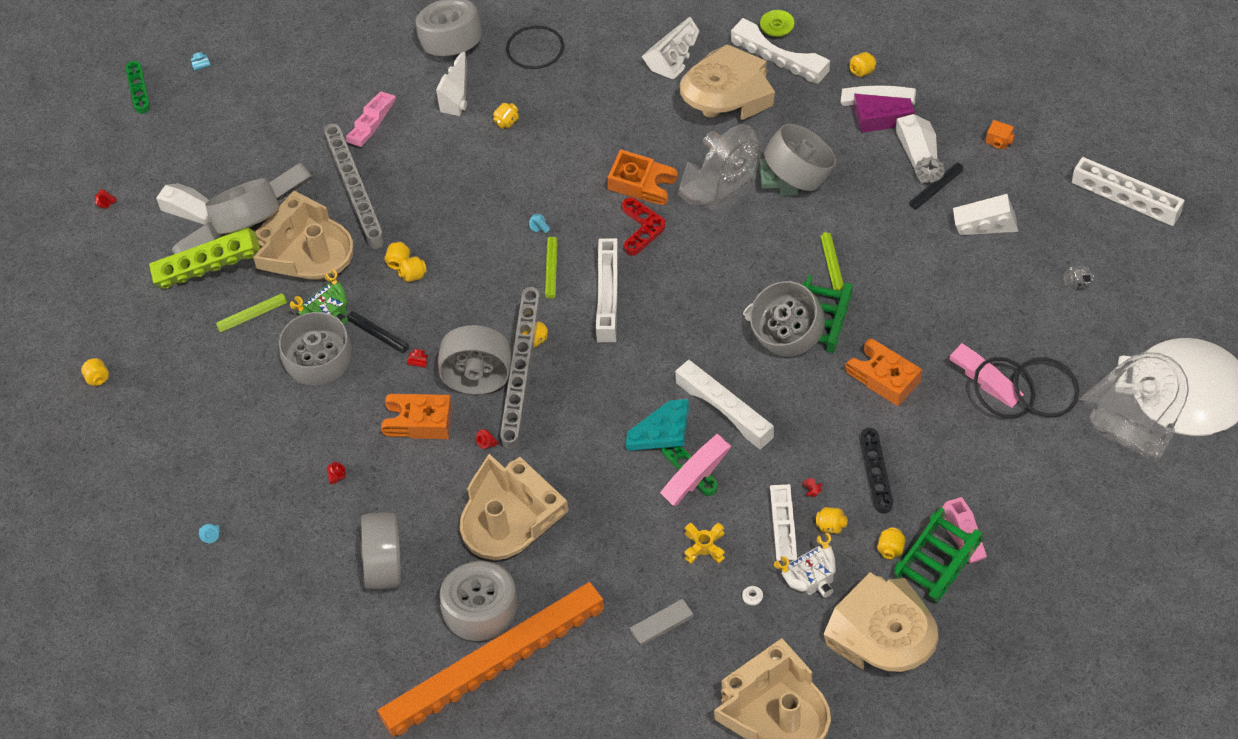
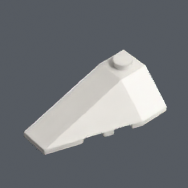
[642,17,699,79]
[436,51,467,116]
[896,114,937,184]
[156,184,210,225]

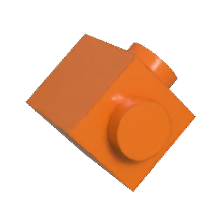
[986,120,1015,150]

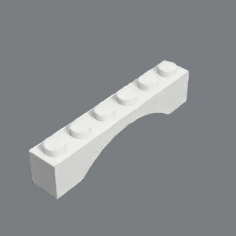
[731,18,830,84]
[596,238,618,343]
[675,360,774,450]

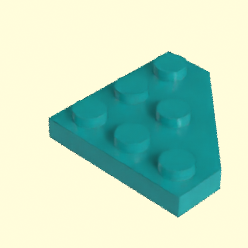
[626,399,690,451]

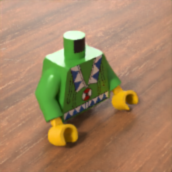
[290,269,348,325]

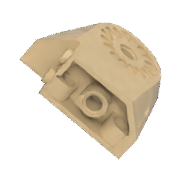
[680,45,775,120]
[253,191,354,280]
[460,454,568,560]
[824,572,939,672]
[714,638,831,739]

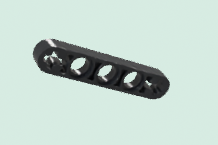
[861,428,893,514]

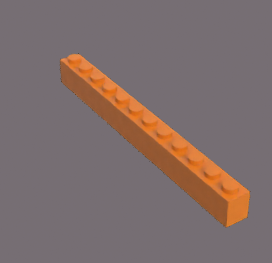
[377,582,604,737]

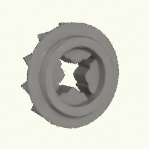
[915,156,945,182]

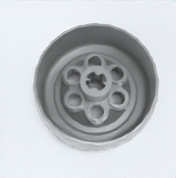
[415,0,482,56]
[764,124,836,191]
[205,178,279,234]
[750,281,825,357]
[279,312,352,386]
[438,325,511,395]
[360,512,401,590]
[440,561,518,641]

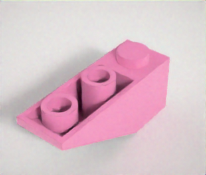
[942,497,987,564]

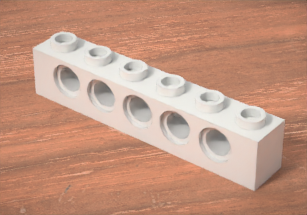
[1072,157,1184,226]

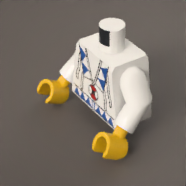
[774,533,836,598]

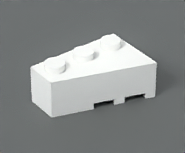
[953,194,1018,235]

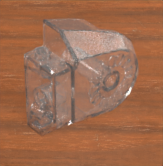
[678,124,761,214]
[1079,352,1189,463]

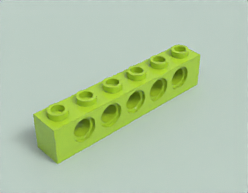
[149,228,260,289]

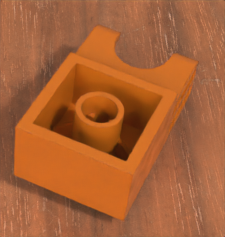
[608,149,678,205]
[845,339,922,406]
[381,394,453,439]

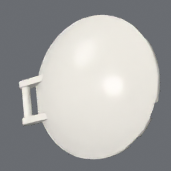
[1115,338,1238,436]

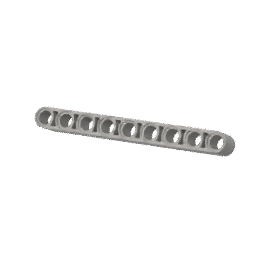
[324,124,384,249]
[172,163,313,254]
[501,287,540,449]

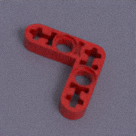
[622,198,665,256]

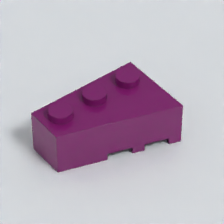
[854,93,915,133]

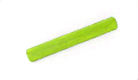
[821,232,844,291]
[545,237,557,299]
[216,293,287,332]

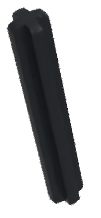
[909,162,963,210]
[347,311,409,353]

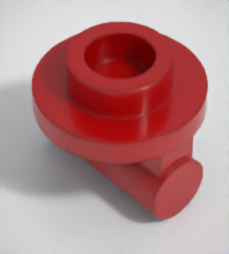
[95,189,117,209]
[407,349,428,368]
[476,429,499,449]
[327,462,346,485]
[802,478,823,497]

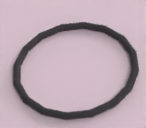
[506,25,565,69]
[973,357,1036,418]
[1014,357,1080,417]

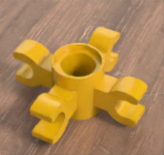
[684,522,725,564]

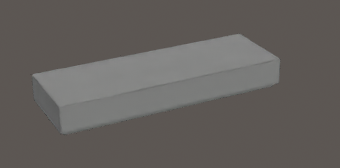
[630,599,694,646]

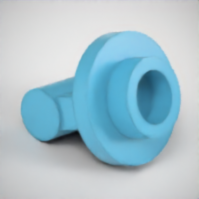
[190,52,211,71]
[529,214,550,233]
[199,524,220,543]

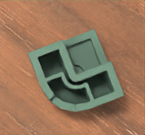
[760,158,798,196]

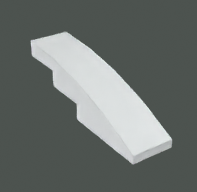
[841,86,916,106]
[770,484,797,561]

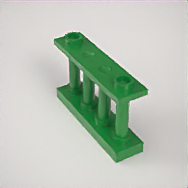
[794,275,853,354]
[894,507,983,604]

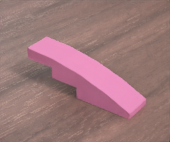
[346,91,396,147]
[950,343,1024,408]
[660,434,732,506]

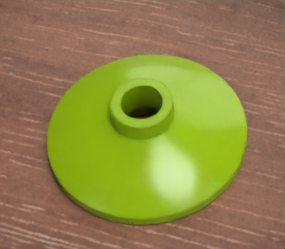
[760,10,794,37]

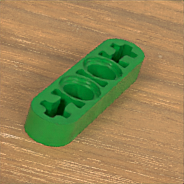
[126,61,150,114]
[661,446,718,496]

